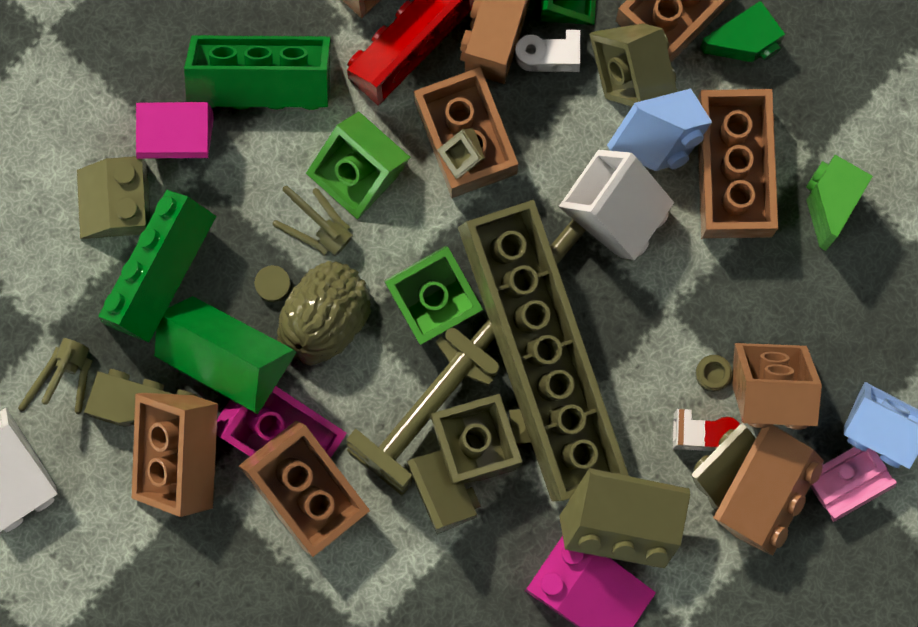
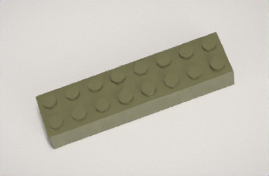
[458,199,629,501]

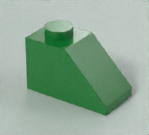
[700,1,785,62]

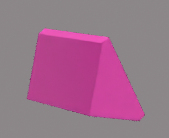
[136,102,214,159]

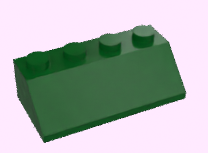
[184,35,331,110]
[98,190,217,343]

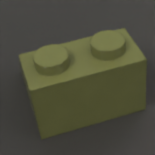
[589,23,677,107]
[77,156,151,239]
[430,394,522,484]
[407,450,481,535]

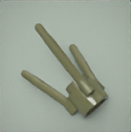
[272,186,353,256]
[18,338,92,414]

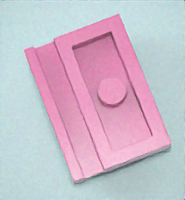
[810,447,897,522]

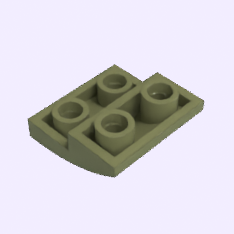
[691,423,756,511]

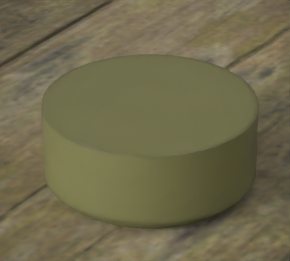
[254,265,291,302]
[695,355,732,392]

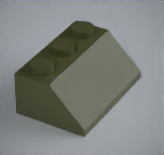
[559,468,690,568]

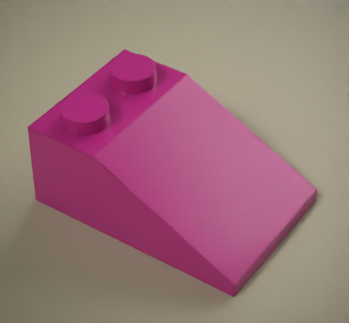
[216,386,347,458]
[525,535,656,627]

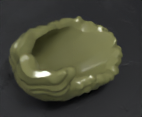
[277,261,371,366]

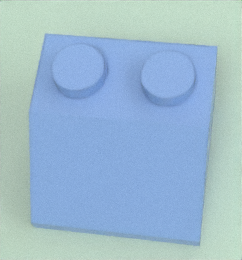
[607,88,712,171]
[844,382,918,469]

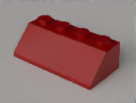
[347,0,474,106]

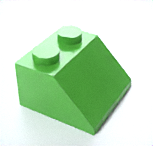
[306,111,411,220]
[806,155,873,251]
[383,246,483,345]

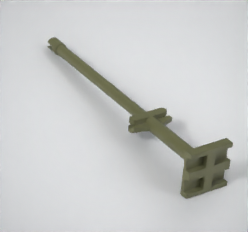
[346,219,586,496]

